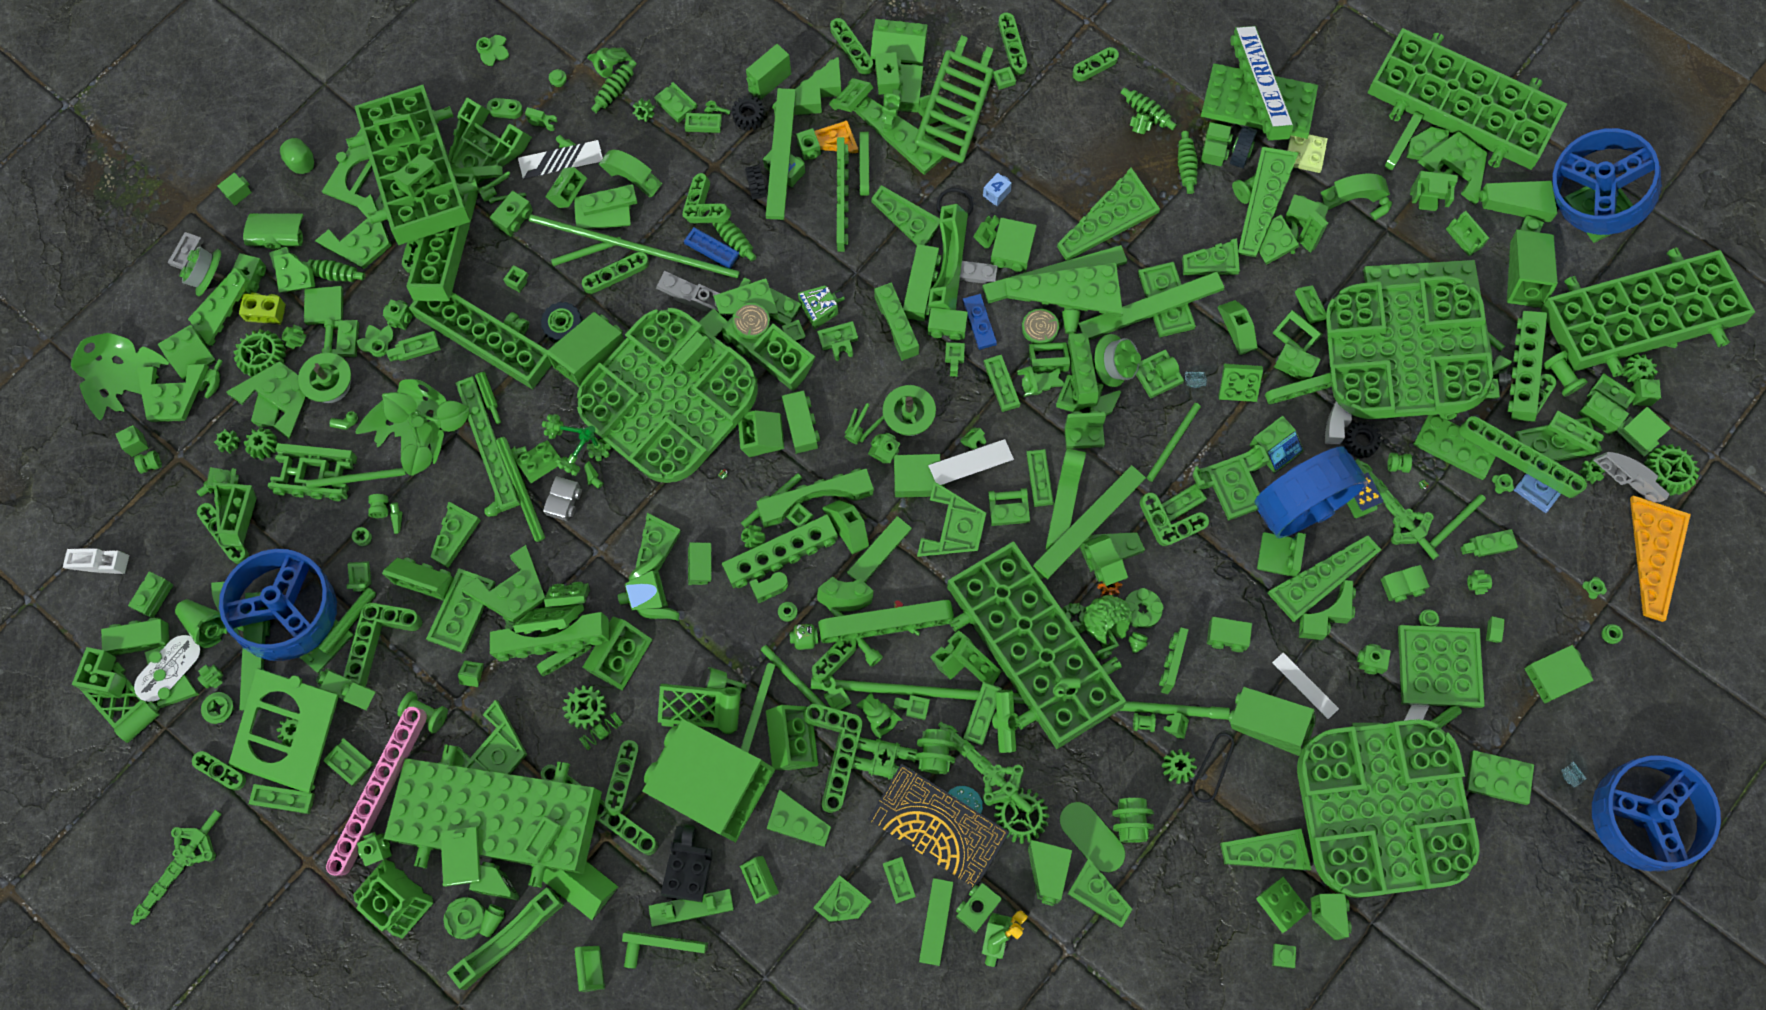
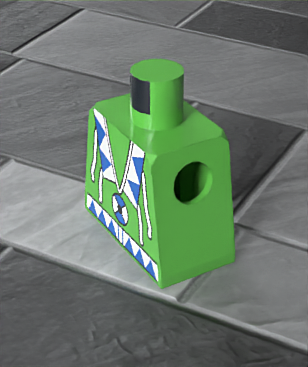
[798,286,845,330]

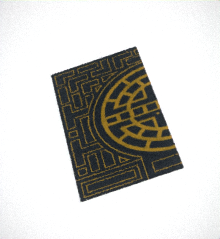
[868,764,1009,887]

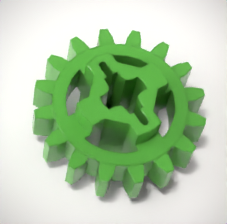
[562,685,607,730]

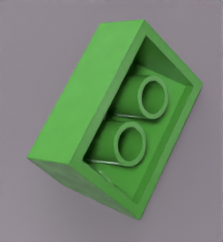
[870,19,928,65]
[749,324,815,391]
[382,557,454,601]
[582,617,653,690]
[766,705,818,770]

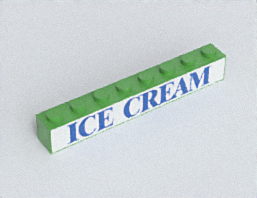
[1231,26,1294,141]

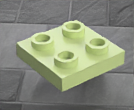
[1287,135,1328,173]

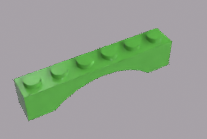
[928,204,968,310]
[756,469,874,528]
[490,612,609,661]
[447,887,564,990]

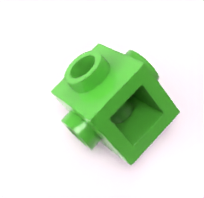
[383,300,413,330]
[868,433,900,463]
[1357,644,1391,674]
[357,832,392,866]

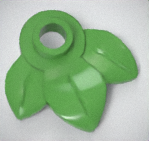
[476,35,509,66]
[357,325,393,357]

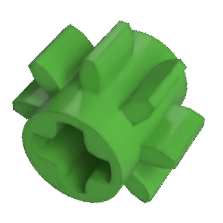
[633,98,655,122]
[1130,113,1153,134]
[282,325,306,349]
[214,429,241,454]
[1579,458,1606,484]
[741,525,765,549]
[1467,570,1492,595]
[197,665,224,689]

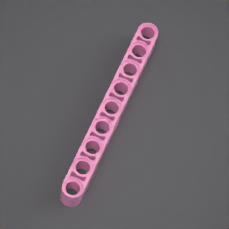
[326,707,427,876]

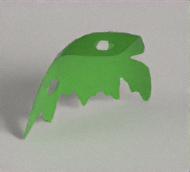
[71,333,169,420]
[355,379,446,464]

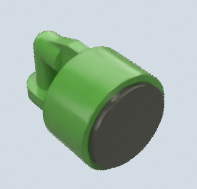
[699,667,747,700]

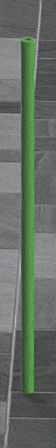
[529,214,740,278]

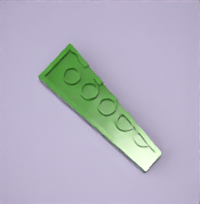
[853,96,949,175]
[837,137,849,252]
[1238,147,1298,257]
[1268,536,1381,622]

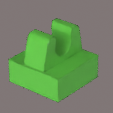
[960,428,986,450]
[1164,713,1189,739]

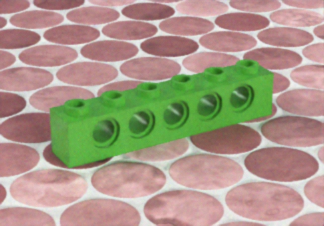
[1508,311,1547,421]
[722,515,838,588]

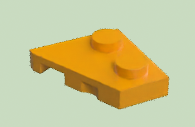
[814,121,859,153]

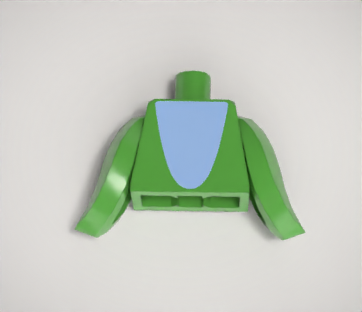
[618,551,679,621]

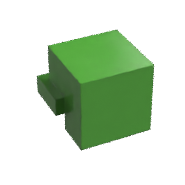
[1616,407,1671,457]

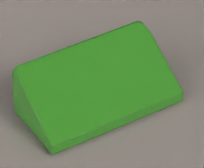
[251,394,280,427]
[740,856,779,904]

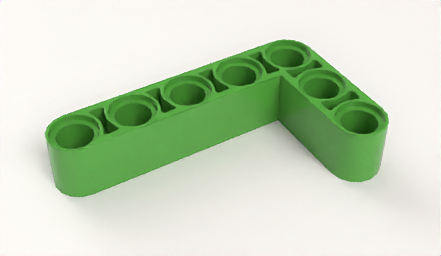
[1046,448,1086,550]
[344,603,422,686]
[803,704,862,813]

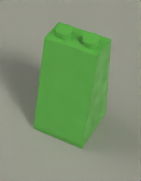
[1507,229,1558,308]
[546,312,624,387]
[1229,687,1316,756]

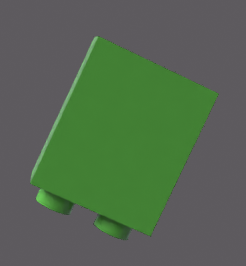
[642,719,775,843]

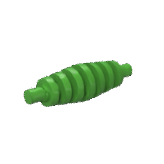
[591,60,637,113]
[1121,87,1177,130]
[1178,131,1198,194]
[712,219,756,262]
[303,259,365,282]

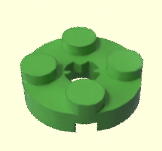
[1125,588,1163,628]

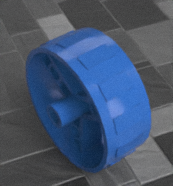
[1553,128,1662,235]
[1254,446,1368,538]
[219,549,337,661]
[1592,756,1721,871]

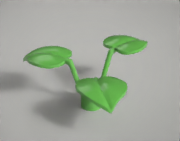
[382,392,469,475]

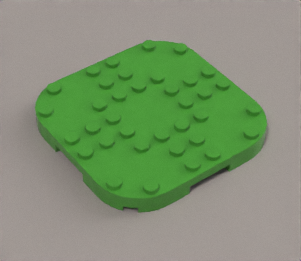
[1326,276,1493,419]
[577,308,758,483]
[1297,719,1479,898]

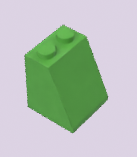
[1028,840,1072,906]

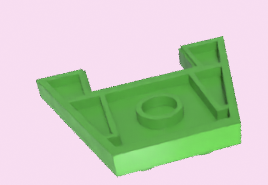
[1418,131,1487,205]
[315,194,392,269]
[227,361,306,439]
[136,364,209,422]
[917,482,986,557]
[461,545,545,623]
[453,700,527,774]

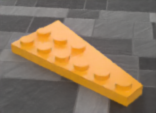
[1630,496,1691,622]

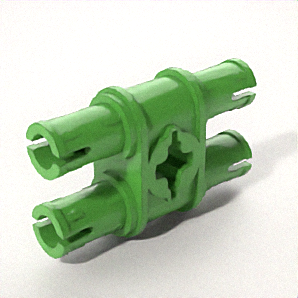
[852,737,917,780]

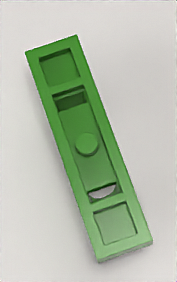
[649,889,734,927]

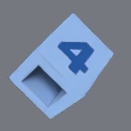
[983,173,1012,206]

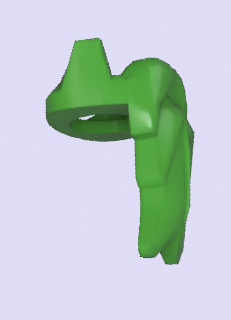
[587,47,633,78]
[1017,366,1064,397]
[856,693,902,738]

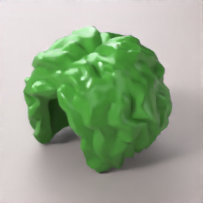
[1083,595,1132,644]

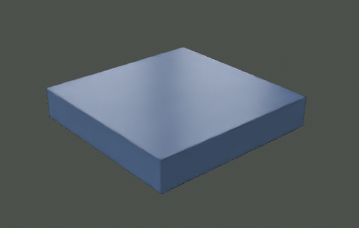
[1514,465,1561,513]

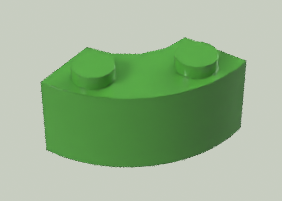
[1083,534,1128,586]
[817,577,874,611]

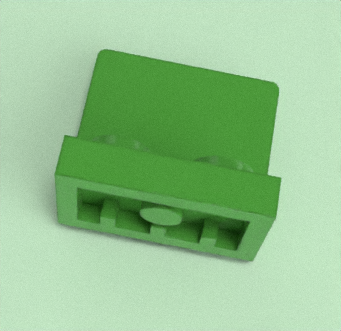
[1064,410,1106,449]
[1257,532,1306,577]

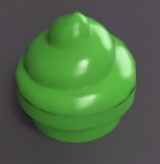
[1128,632,1148,653]

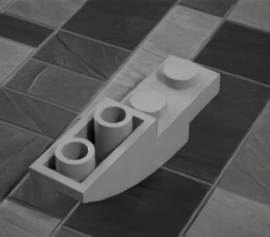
[656,271,725,316]
[1594,452,1669,503]

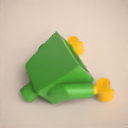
[982,911,1027,967]

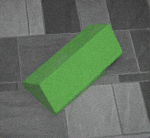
[531,861,618,921]

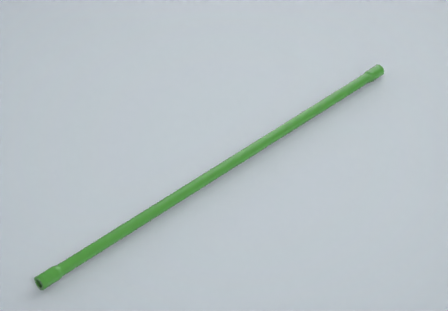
[811,677,1230,720]

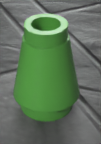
[1062,307,1081,334]
[479,904,505,937]

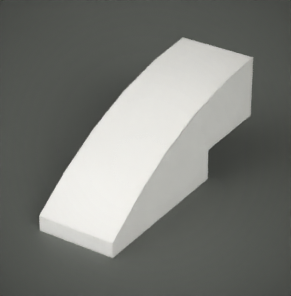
[1325,402,1352,444]
[63,549,129,574]

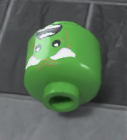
[790,624,818,650]

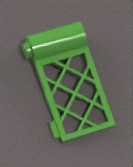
[81,662,160,743]
[658,684,741,734]

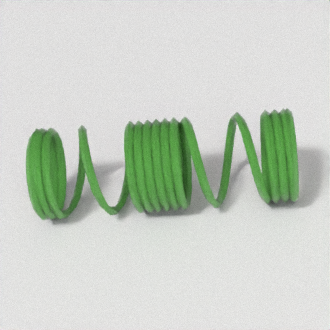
[579,712,624,751]

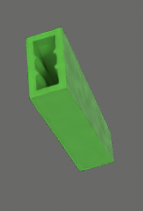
[1479,181,1557,222]

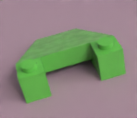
[448,97,532,184]

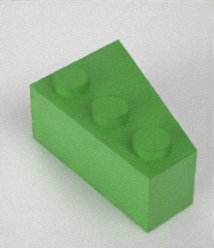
[213,482,257,546]

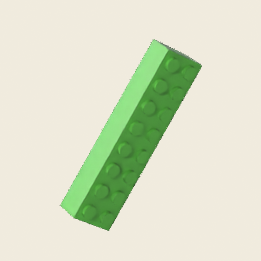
[406,173,479,301]
[409,292,552,390]

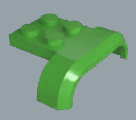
[1192,445,1270,521]

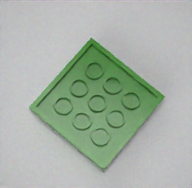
[1398,625,1485,708]

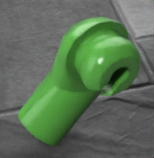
[1370,197,1392,221]
[330,411,358,430]
[484,496,501,517]
[1053,678,1080,697]

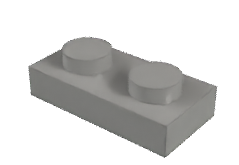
[168,232,203,270]
[959,261,997,284]

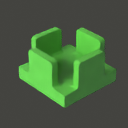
[1410,171,1458,211]

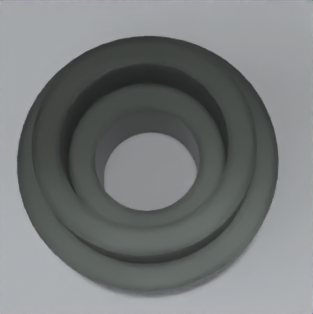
[1498,369,1511,388]

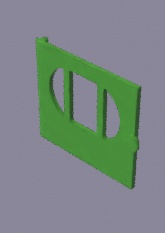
[322,129,384,210]
[229,668,339,794]

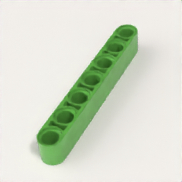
[1459,416,1587,498]
[818,600,954,643]
[541,765,658,855]

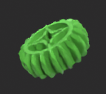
[234,329,286,377]
[1644,444,1700,496]
[994,788,1049,844]

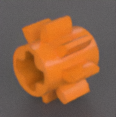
[1097,581,1122,596]

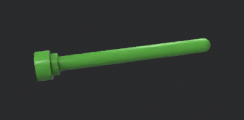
[826,606,883,667]

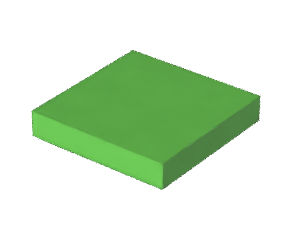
[304,286,343,325]

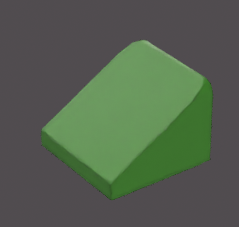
[1492,355,1512,376]
[458,660,484,687]

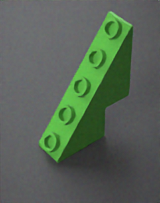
[772,57,841,115]

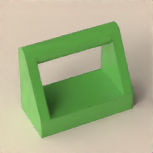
[1273,310,1323,352]
[1029,342,1070,373]
[574,946,605,992]

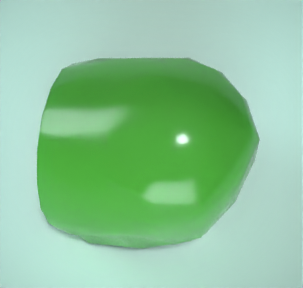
[280,138,315,174]

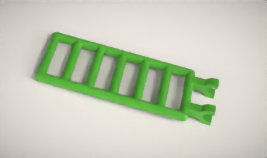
[915,35,994,163]

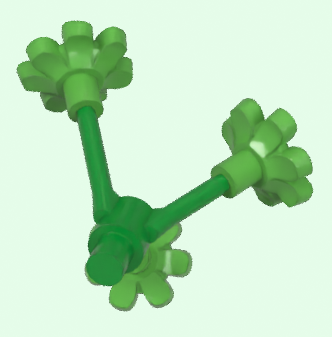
[542,414,612,476]

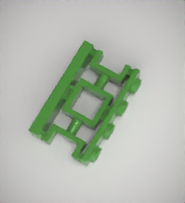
[268,443,357,501]

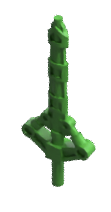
[1355,459,1439,560]
[938,722,1034,815]
[130,810,222,925]

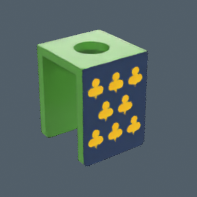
[1347,473,1383,518]

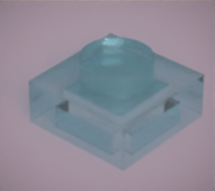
[1185,372,1207,388]
[1561,761,1586,788]

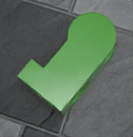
[749,572,788,603]

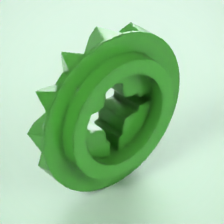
[1062,603,1086,633]
[201,692,234,724]

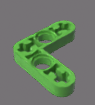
[682,173,731,223]
[1140,493,1209,546]

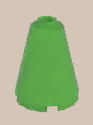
[175,599,228,648]

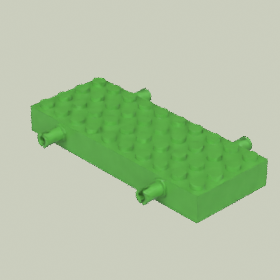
[1368,28,1567,170]
[346,85,479,245]
[1541,248,1755,377]
[947,541,1126,749]
[384,745,602,888]

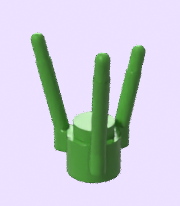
[479,172,526,203]
[844,403,884,444]

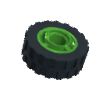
[1230,126,1257,169]
[541,302,583,344]

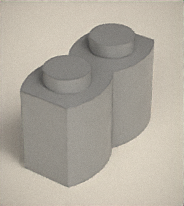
[543,476,582,521]

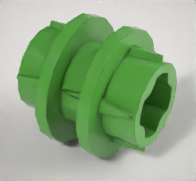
[915,729,957,774]
[1112,798,1154,843]

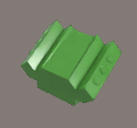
[353,859,433,939]

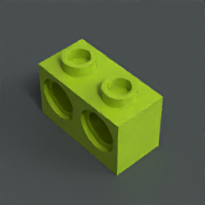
[239,293,286,324]

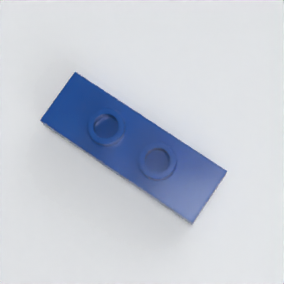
[684,227,740,269]
[963,294,997,350]

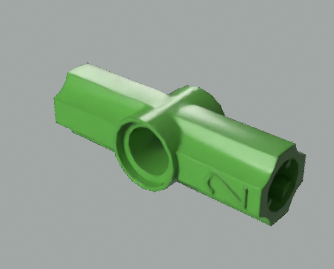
[992,690,1019,753]

